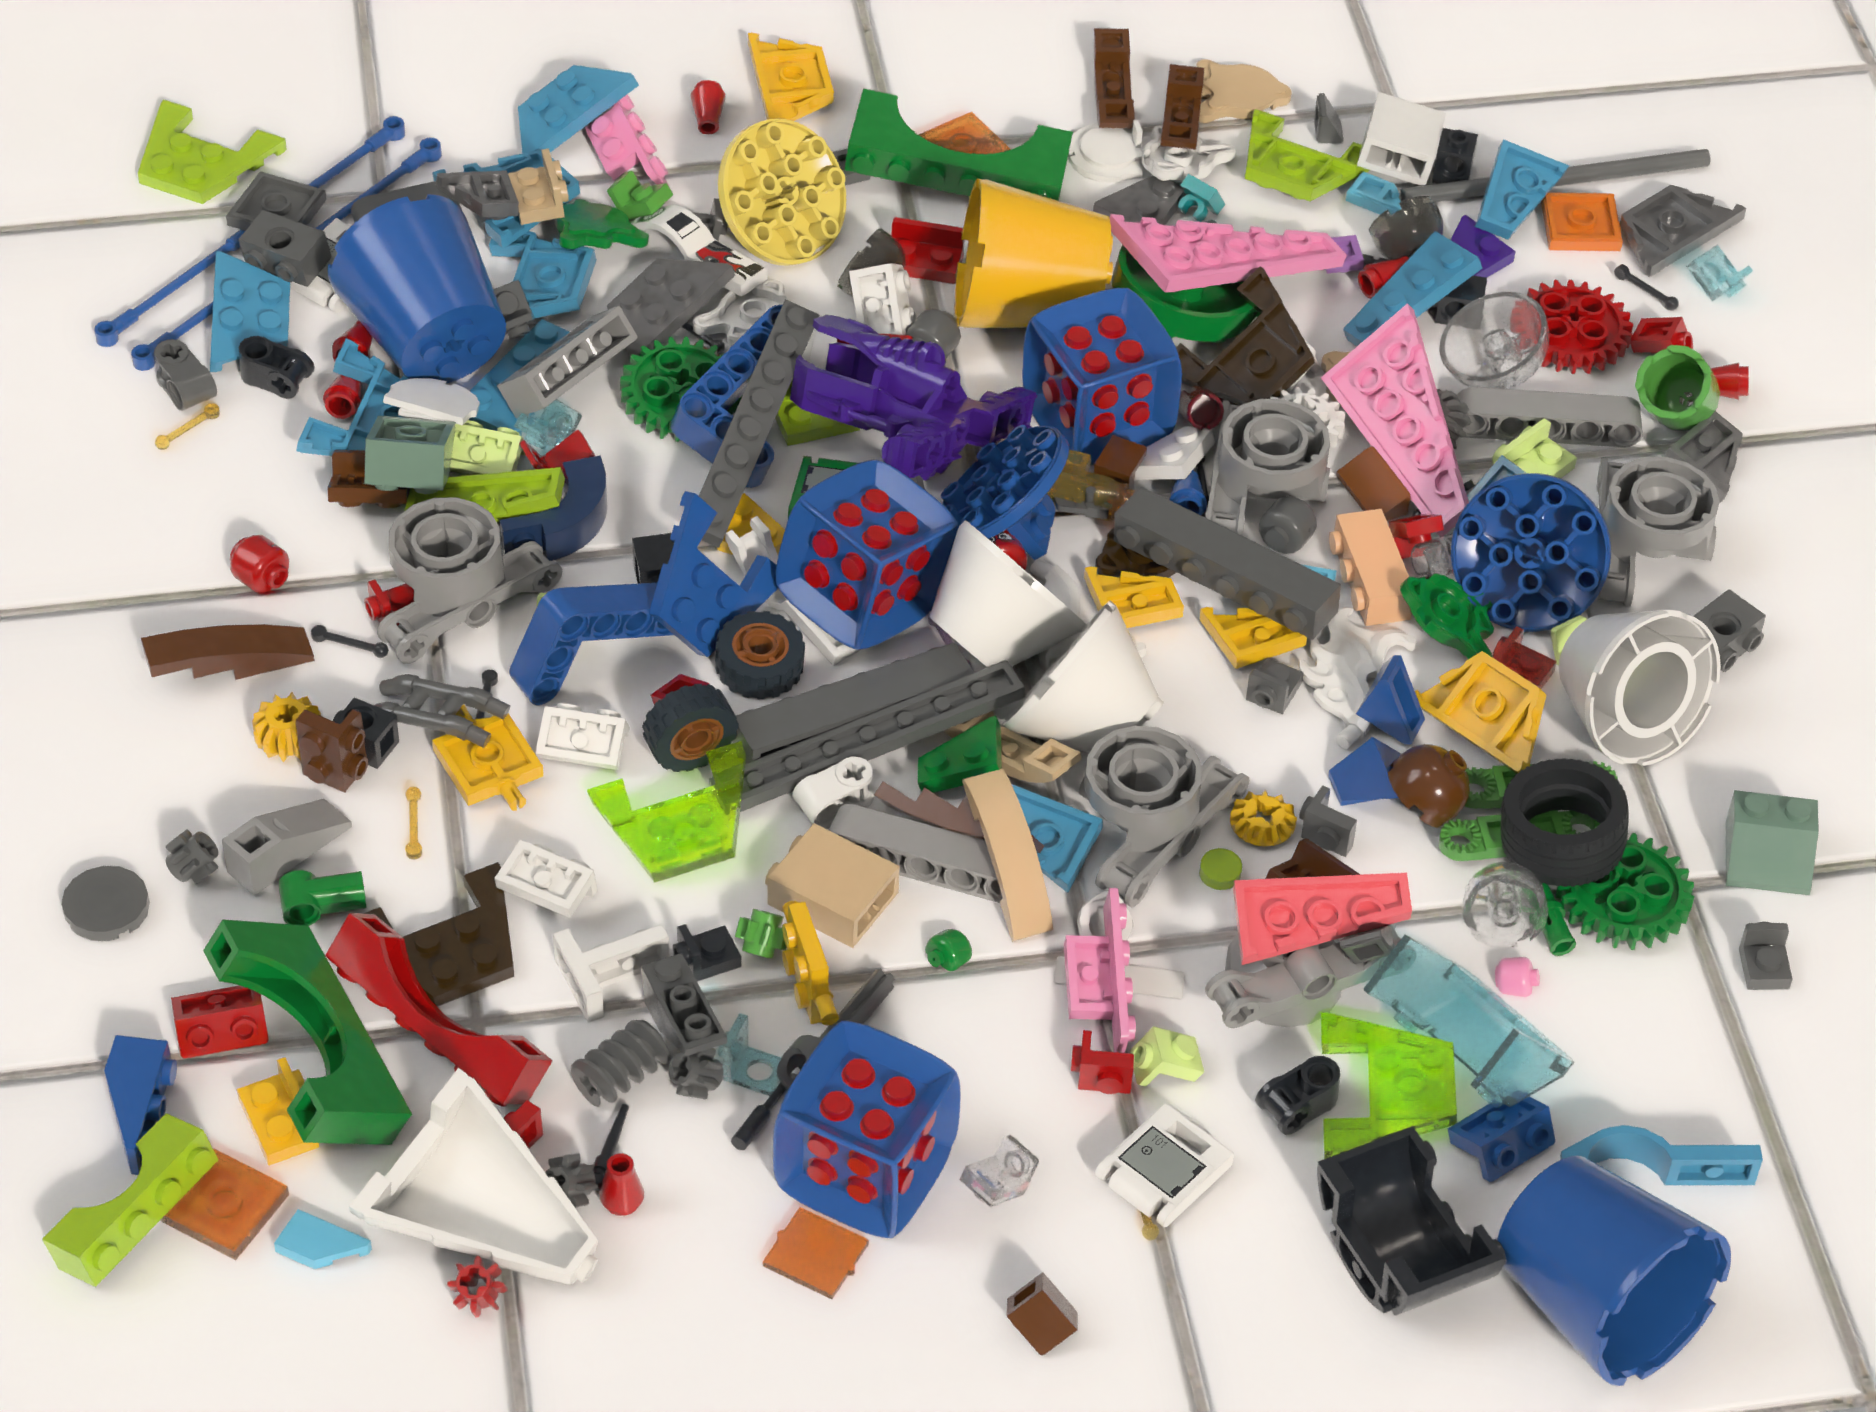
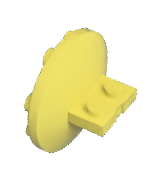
[718,119,846,266]

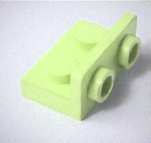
[1492,418,1577,478]
[450,420,526,475]

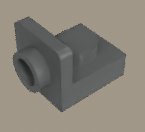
[494,280,536,339]
[1246,658,1304,715]
[1739,922,1793,990]

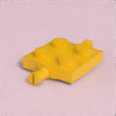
[432,704,543,811]
[782,901,839,1026]

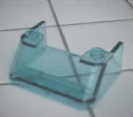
[1363,934,1575,1109]

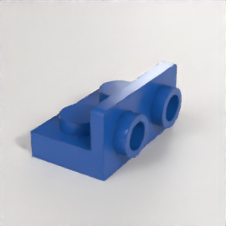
[1447,1089,1556,1182]

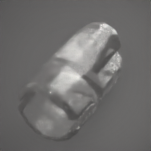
[1411,533,1454,579]

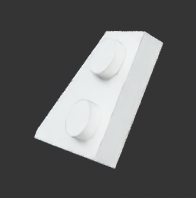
[1135,426,1215,480]

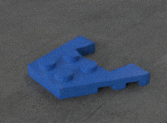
[649,491,778,657]

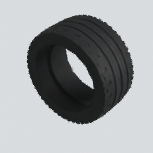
[1500,758,1629,887]

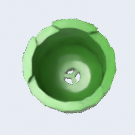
[1635,345,1720,431]

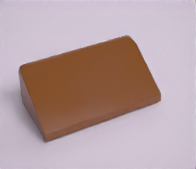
[1336,446,1411,521]

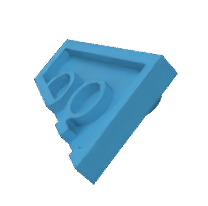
[1475,139,1569,240]
[1011,784,1103,893]

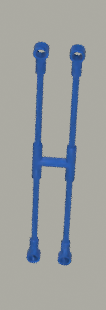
[94,116,442,371]

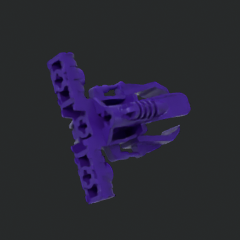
[790,315,1037,481]

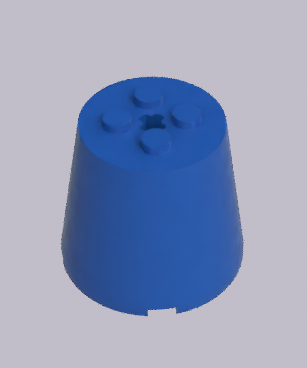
[328,194,506,384]
[1497,1156,1731,1386]

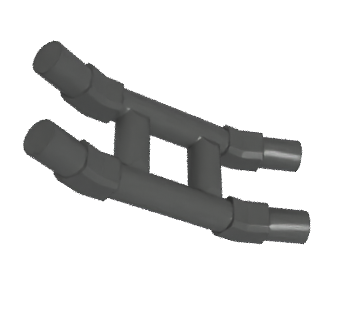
[374,674,510,748]

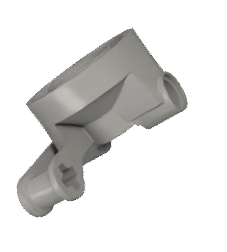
[1205,399,1330,536]
[1594,457,1719,607]
[377,497,562,664]
[1079,726,1249,908]
[1205,923,1414,1028]

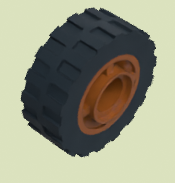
[715,611,805,700]
[642,684,739,772]

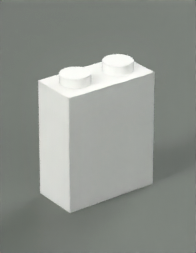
[1357,92,1446,186]

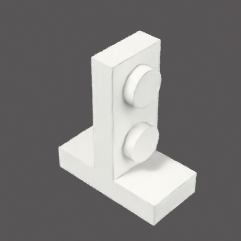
[553,924,669,1022]

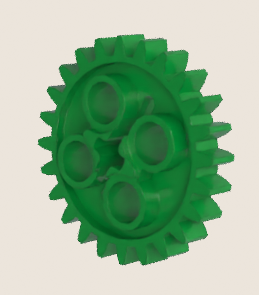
[620,337,743,442]
[1555,833,1694,950]

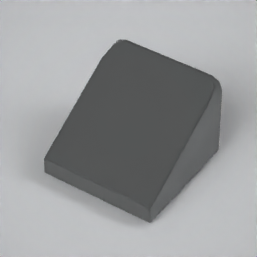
[1314,93,1344,143]
[1339,925,1395,964]

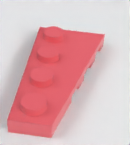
[1233,873,1412,965]

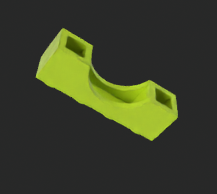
[42,1113,218,1287]

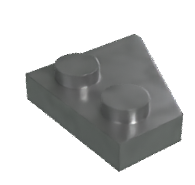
[437,171,519,220]
[1093,175,1186,225]
[1665,411,1743,503]

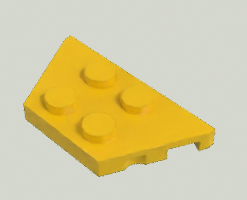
[748,33,834,121]
[1415,651,1546,774]

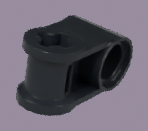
[239,336,315,399]
[1255,1056,1340,1135]

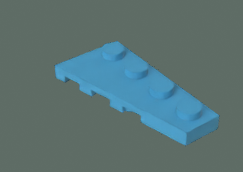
[1343,231,1482,346]
[468,319,570,436]

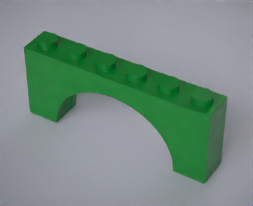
[844,88,1073,201]
[203,919,412,1145]

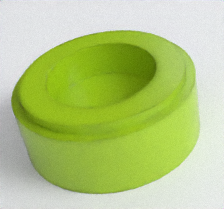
[1199,848,1242,890]

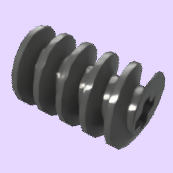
[571,1020,671,1106]

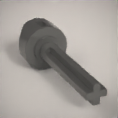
[776,968,895,1090]

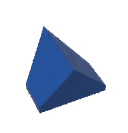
[1356,655,1425,745]
[1328,737,1401,806]

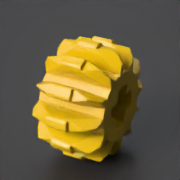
[252,692,321,763]

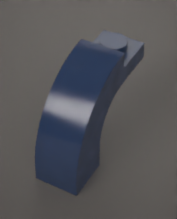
[500,455,607,561]

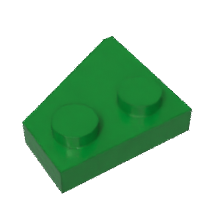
[918,716,1002,793]

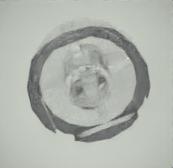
[1462,862,1548,949]

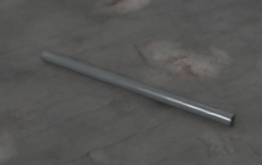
[1400,149,1710,206]

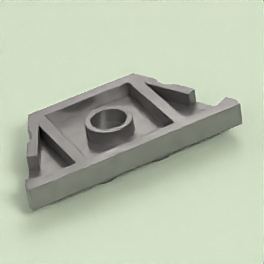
[1620,185,1747,277]
[606,258,735,357]

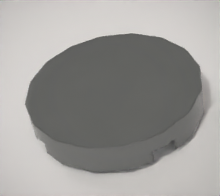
[61,866,150,941]

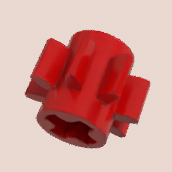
[447,1256,508,1317]

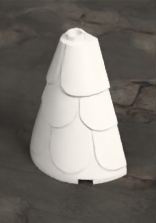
[349,1068,598,1285]

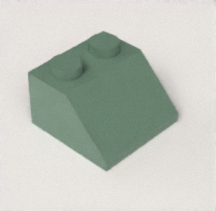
[364,416,456,494]
[1726,790,1819,896]

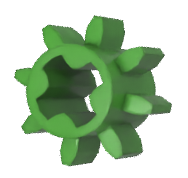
[735,909,787,959]

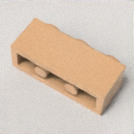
[1329,509,1412,626]

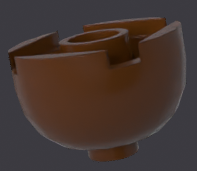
[1388,744,1470,828]

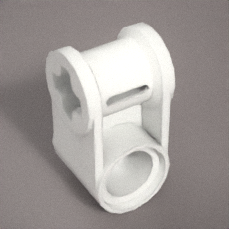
[792,757,874,829]

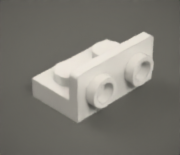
[849,263,916,335]
[535,703,630,770]
[495,840,598,918]

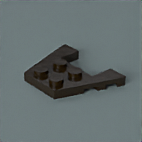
[1176,266,1315,406]
[363,862,514,1007]

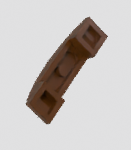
[1094,28,1135,128]
[1160,64,1205,150]

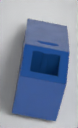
[104,1035,177,1175]

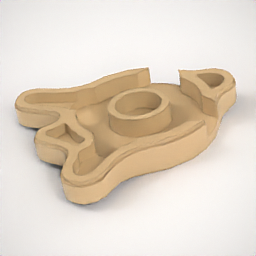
[1196,59,1292,123]

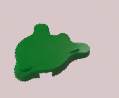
[555,199,649,249]
[1400,574,1494,659]

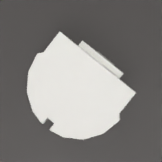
[1068,120,1143,183]
[383,378,480,425]

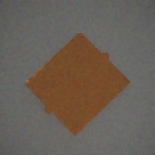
[763,1207,869,1300]

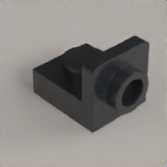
[673,924,742,982]

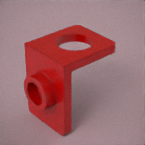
[519,430,595,472]

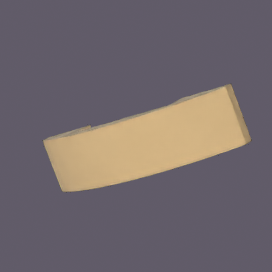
[944,711,1082,783]
[962,769,1053,942]

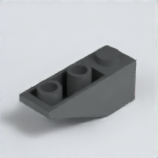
[641,953,727,1056]

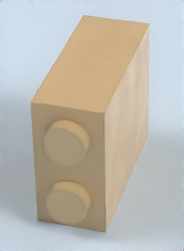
[765,823,900,948]

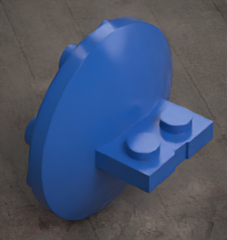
[941,425,1069,561]
[1451,473,1611,632]

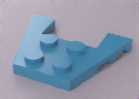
[432,150,580,248]
[489,231,597,318]
[296,339,408,456]

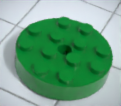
[1111,245,1256,343]

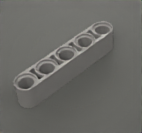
[1457,387,1643,447]
[829,804,1003,903]

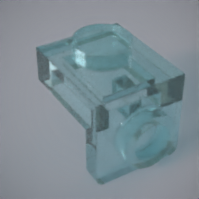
[1686,245,1753,302]
[514,399,582,449]

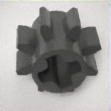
[165,829,219,884]
[669,1048,724,1099]
[545,1153,598,1208]

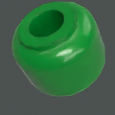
[925,929,972,971]

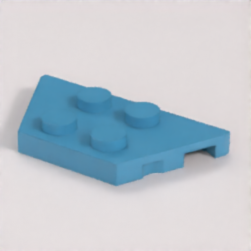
[518,65,639,153]
[210,251,290,372]

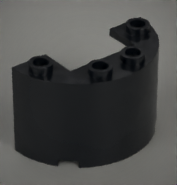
[1317,1126,1506,1316]

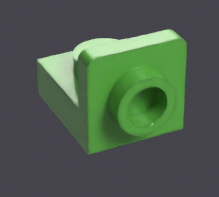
[607,171,674,220]

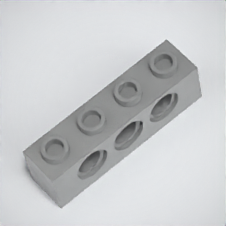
[497,305,638,419]

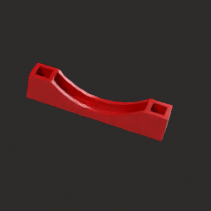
[325,913,553,1107]

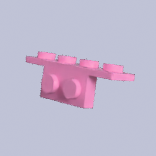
[585,95,670,188]
[1064,888,1136,1053]

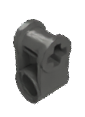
[154,339,217,411]

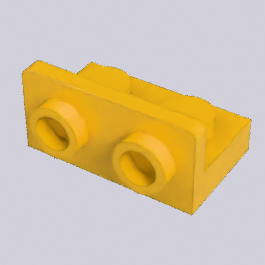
[237,1057,319,1166]

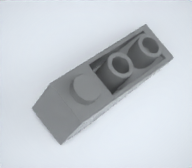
[222,799,352,895]

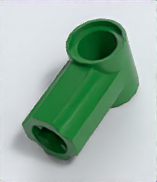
[278,870,367,926]

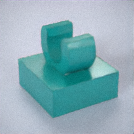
[1178,173,1225,222]

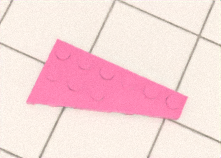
[1109,214,1347,293]
[1321,303,1469,537]

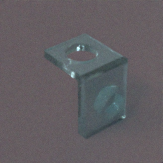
[718,1013,781,1096]

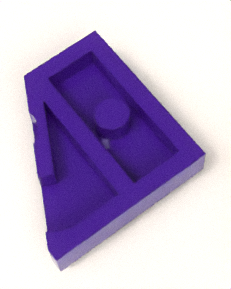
[1450,215,1516,278]

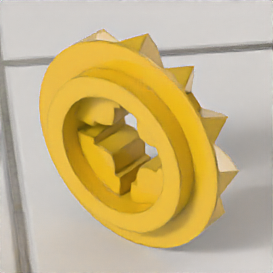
[1230,789,1297,847]

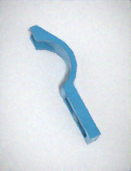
[1560,1125,1763,1185]

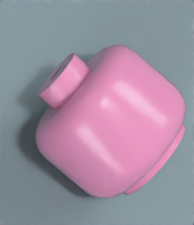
[1495,957,1540,997]

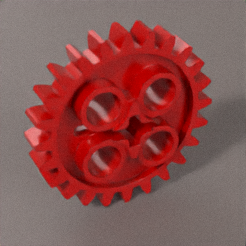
[1511,279,1633,374]

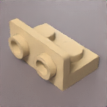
[508,148,569,225]

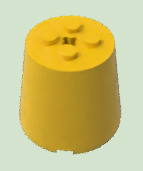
[954,179,1113,328]

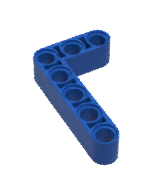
[671,305,782,488]
[509,583,674,705]

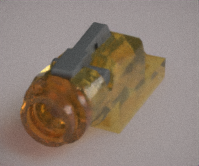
[1047,449,1136,522]

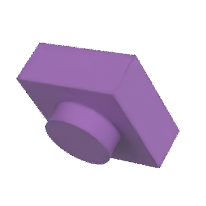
[1326,235,1364,274]

